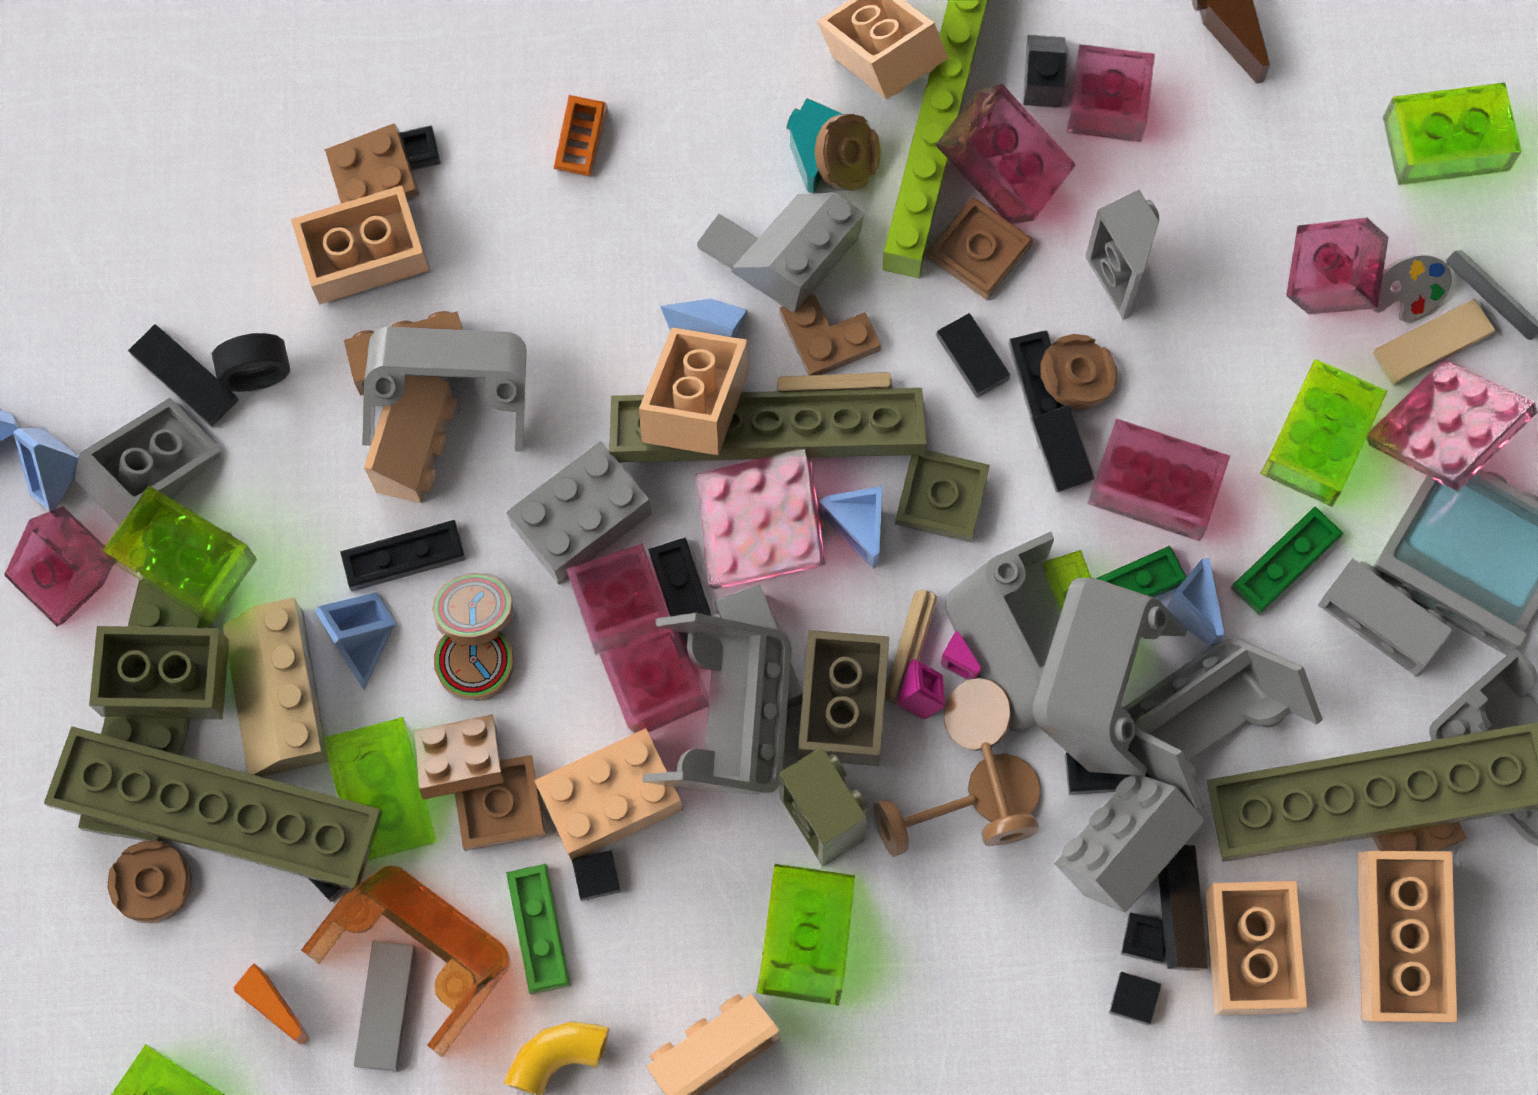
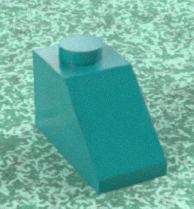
[786,98,842,194]

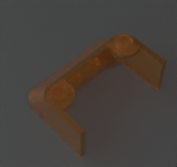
[301,866,510,1057]

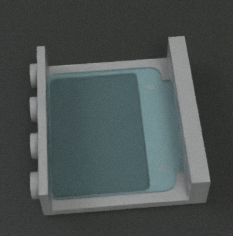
[1373,449,1538,656]

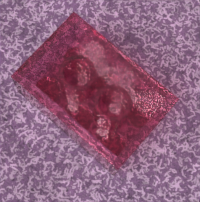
[935,84,1076,224]
[1087,418,1230,541]

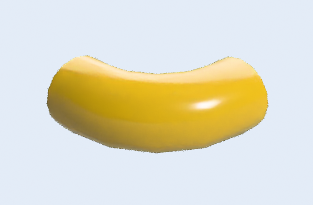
[503,1021,610,1095]

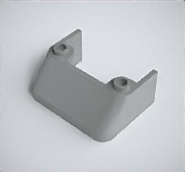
[362,327,527,452]
[945,531,1054,732]
[1033,578,1187,776]
[642,613,791,794]
[1123,639,1323,809]

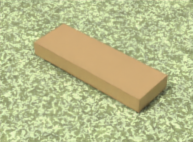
[1373,299,1495,385]

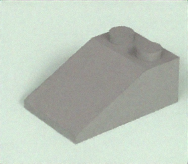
[74,398,222,533]

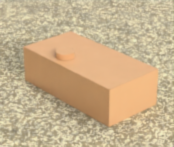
[1357,851,1457,1022]

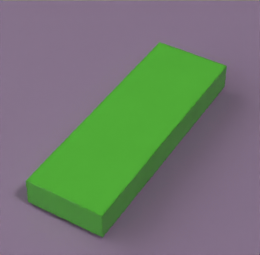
[506,864,571,995]

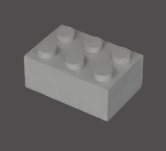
[506,441,652,585]
[1054,775,1205,913]

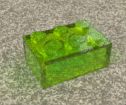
[1383,82,1522,185]
[1260,359,1388,507]
[102,485,257,625]

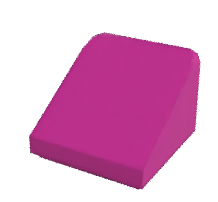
[941,630,981,680]
[897,659,945,719]

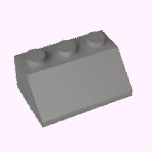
[1085,189,1160,319]
[731,192,865,313]

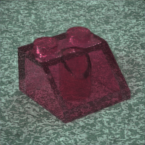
[4,506,117,627]

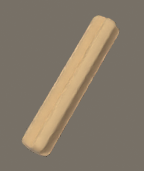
[777,372,892,391]
[885,590,937,704]

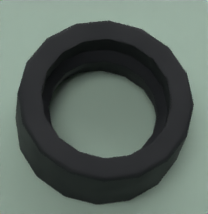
[212,333,290,392]

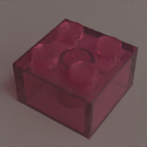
[1066,44,1155,142]
[1286,217,1389,314]
[566,544,669,655]
[600,628,709,733]

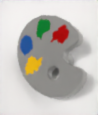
[1369,254,1452,322]

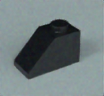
[1023,35,1067,108]

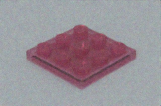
[1365,359,1538,491]
[695,448,826,589]

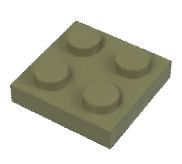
[895,450,990,542]

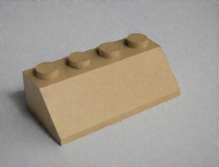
[223,598,329,777]

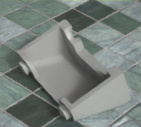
[1429,647,1538,846]

